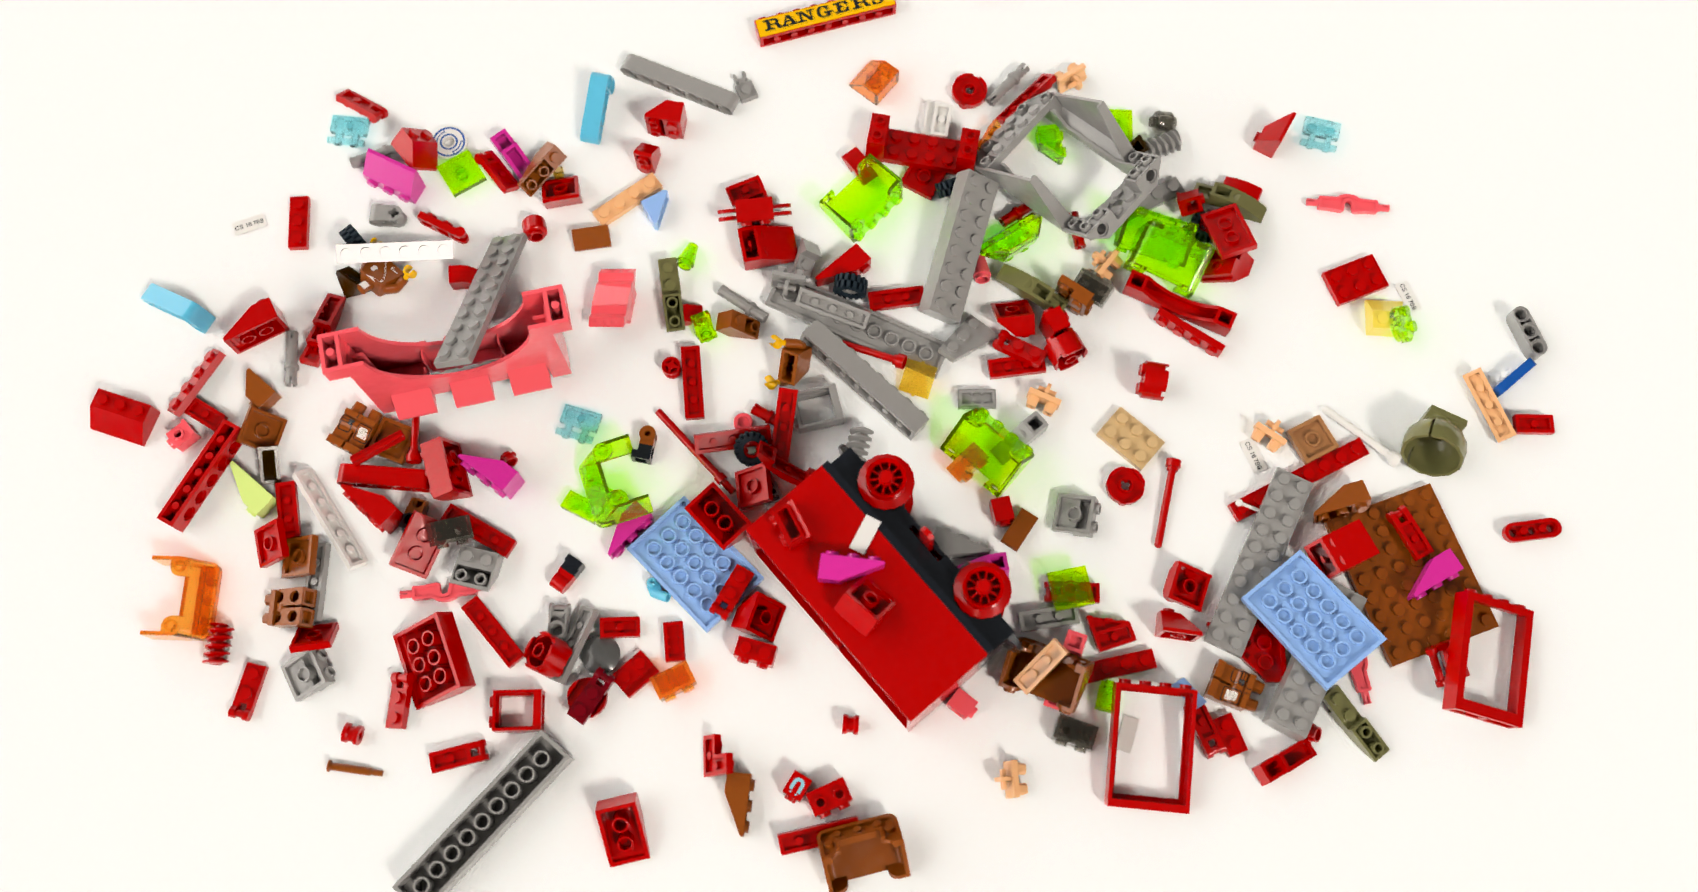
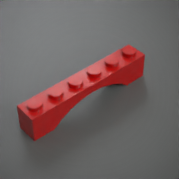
[1122,269,1238,337]

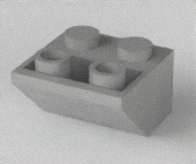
[449,545,504,592]

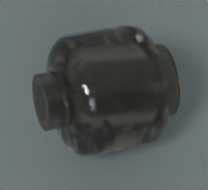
[1148,110,1177,134]

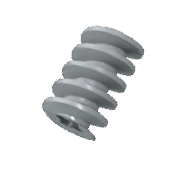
[1144,129,1182,157]
[846,427,874,461]

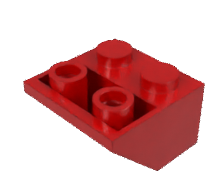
[644,100,688,140]

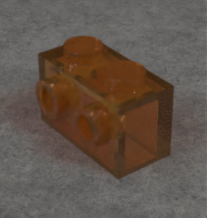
[946,442,989,484]

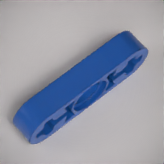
[1493,357,1537,398]

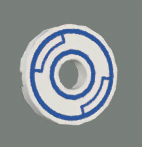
[433,126,468,161]

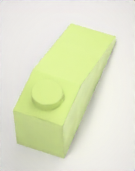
[230,461,277,519]

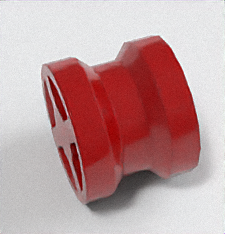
[662,357,682,379]
[842,714,860,735]
[341,722,365,746]

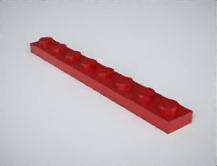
[1227,437,1369,523]

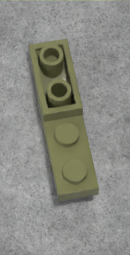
[1194,181,1267,223]
[658,257,686,332]
[994,263,1068,310]
[1323,685,1390,762]

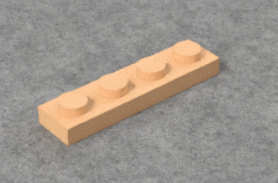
[592,172,663,225]
[1462,367,1517,443]

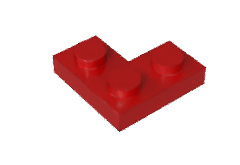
[703,734,734,777]

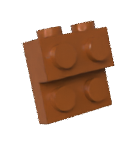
[1055,274,1095,317]

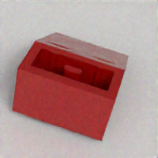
[737,225,798,271]
[340,484,403,535]
[1304,519,1380,580]

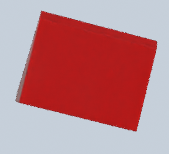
[542,175,583,209]

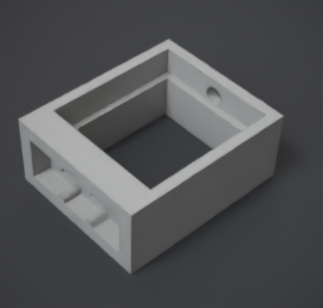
[794,383,844,434]

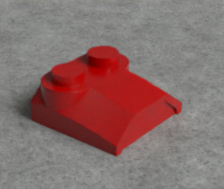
[1163,561,1213,612]

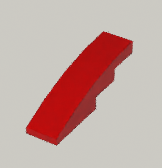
[299,293,346,368]

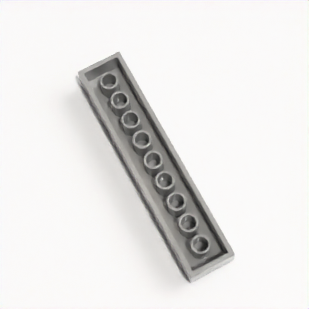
[392,729,574,892]

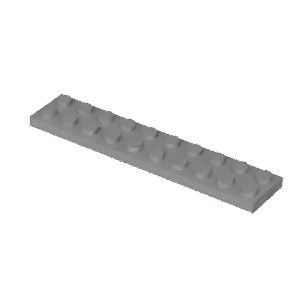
[433,233,528,369]
[765,282,945,379]
[1203,467,1314,658]

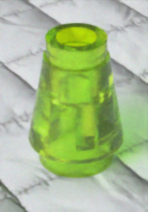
[677,242,698,271]

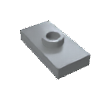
[957,389,996,410]

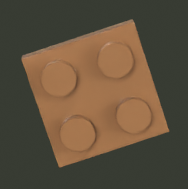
[1285,414,1340,465]

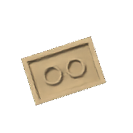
[1096,406,1165,471]

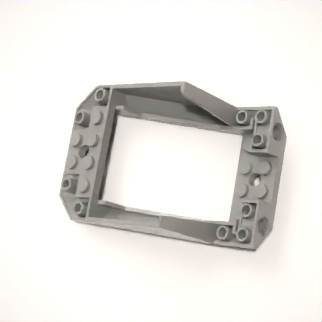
[975,91,1161,239]

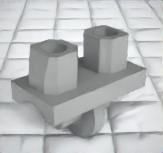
[771,266,806,296]

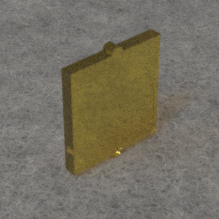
[898,358,938,399]

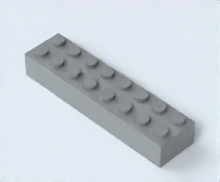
[918,169,999,324]
[1262,580,1367,742]

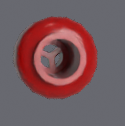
[522,214,548,242]

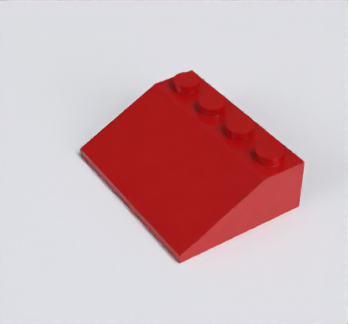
[393,612,476,710]

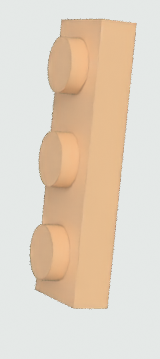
[1013,638,1070,695]

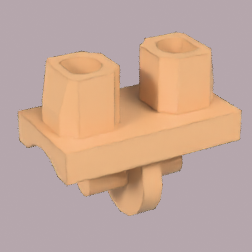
[1054,62,1087,94]
[1090,248,1124,283]
[1026,383,1062,417]
[1250,419,1288,453]
[994,760,1028,799]

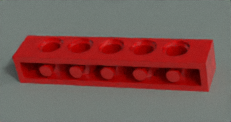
[156,419,242,533]

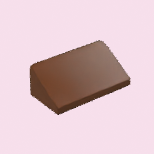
[571,225,612,252]

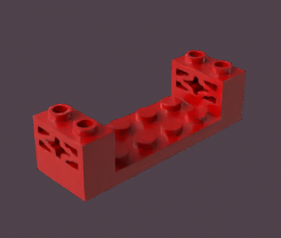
[865,113,981,175]

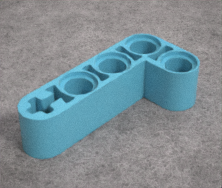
[580,72,615,145]
[140,283,216,334]

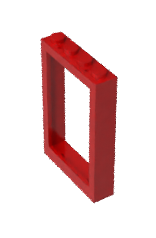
[1442,588,1534,729]
[1104,678,1198,814]

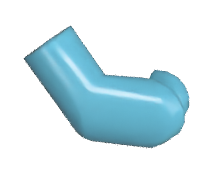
[646,577,671,602]

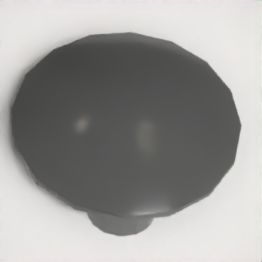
[581,635,621,673]

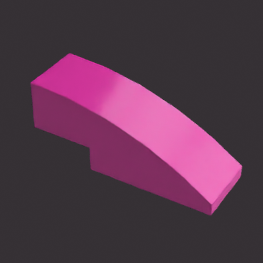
[490,128,530,179]

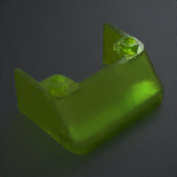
[579,434,654,528]

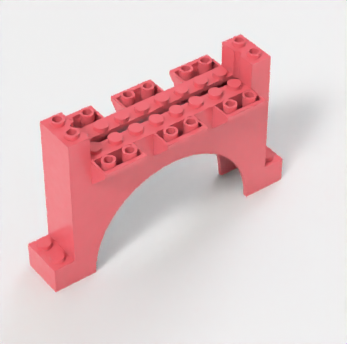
[317,284,573,421]

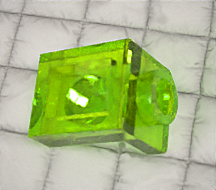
[1094,680,1114,713]

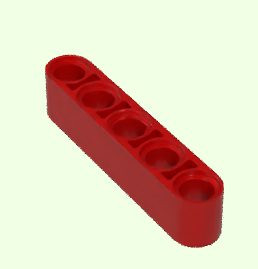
[337,463,430,493]

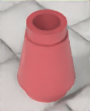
[973,255,991,284]

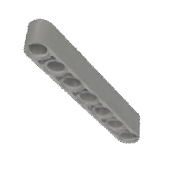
[620,53,740,115]

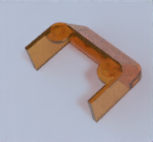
[139,555,222,641]

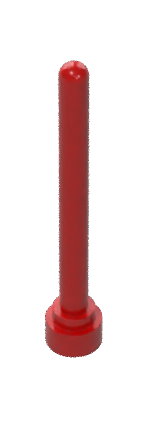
[842,340,907,370]
[406,416,422,464]
[1154,458,1182,548]

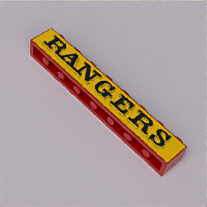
[754,0,897,48]

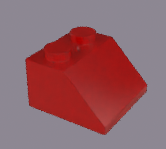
[390,127,438,171]
[834,575,898,637]

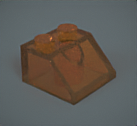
[849,60,899,106]

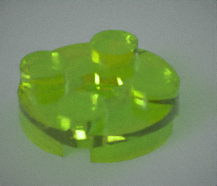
[1390,305,1417,344]

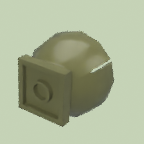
[1400,404,1468,477]

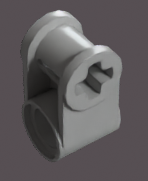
[369,203,408,228]
[547,603,572,640]

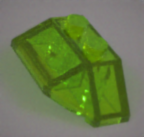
[979,212,1043,262]

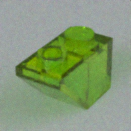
[1035,124,1067,165]

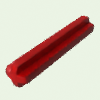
[350,430,406,466]

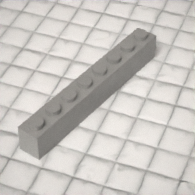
[799,319,929,441]

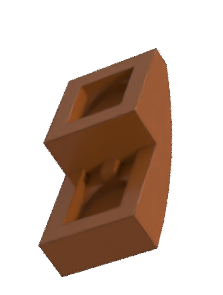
[1000,508,1038,552]

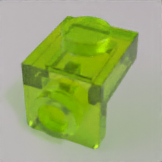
[690,310,718,343]

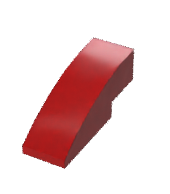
[1251,738,1318,787]

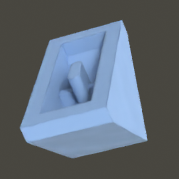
[641,190,669,231]

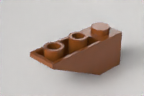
[517,141,567,197]
[1312,480,1372,524]
[724,772,755,838]

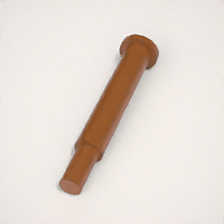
[326,760,384,777]

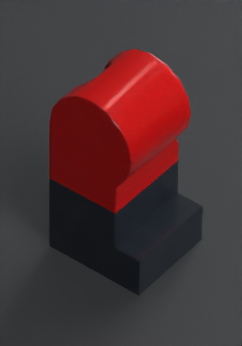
[549,554,586,594]

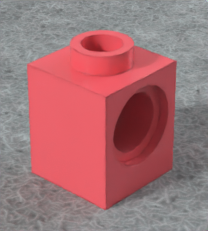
[946,687,978,720]

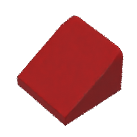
[683,304,704,326]

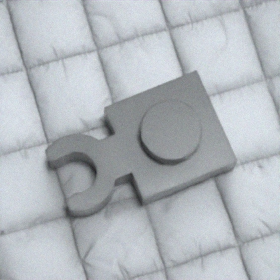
[733,71,758,104]

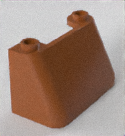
[998,637,1095,715]
[817,814,911,892]

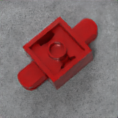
[717,196,792,228]

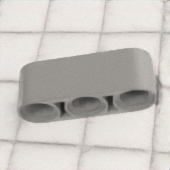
[1506,306,1548,361]

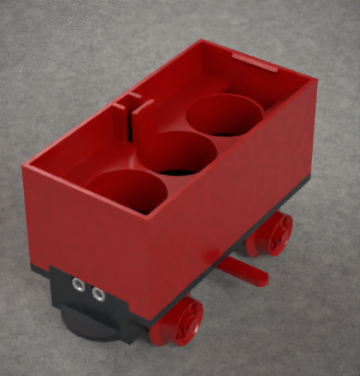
[745,444,1023,732]

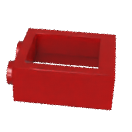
[489,689,545,733]

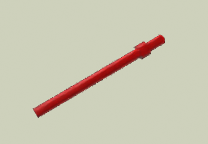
[655,409,736,495]

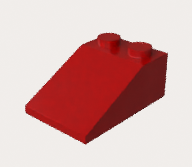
[222,297,290,354]
[595,792,651,868]

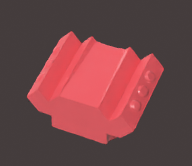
[589,269,637,327]

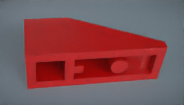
[815,243,871,287]

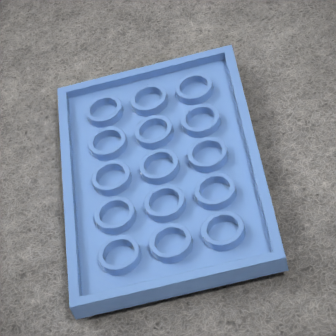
[626,496,764,633]
[1241,550,1387,691]

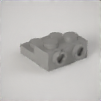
[1051,493,1101,538]
[280,649,336,702]

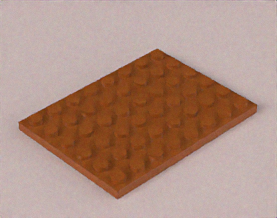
[1323,483,1499,668]

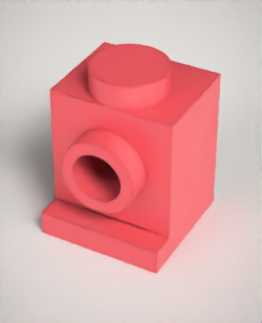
[166,419,202,452]

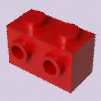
[1038,305,1071,340]
[733,635,778,670]
[806,777,853,819]

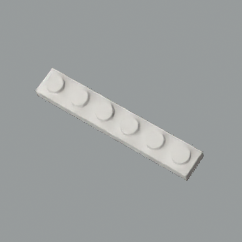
[292,467,368,571]

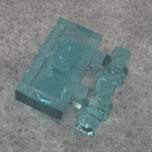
[327,115,371,148]
[1299,115,1342,153]
[555,404,603,444]

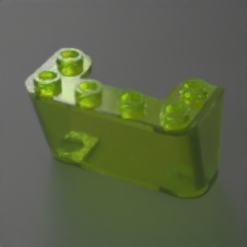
[819,153,903,243]
[1123,219,1215,299]
[940,407,1035,498]

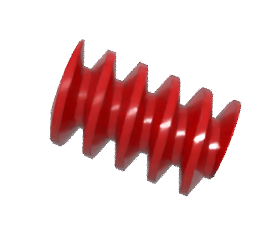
[202,622,235,666]

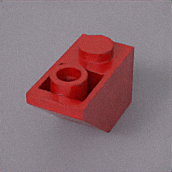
[633,142,661,174]

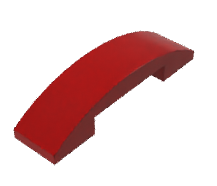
[756,440,815,486]

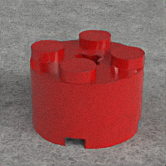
[1044,327,1088,371]
[1135,360,1169,401]
[524,631,573,678]

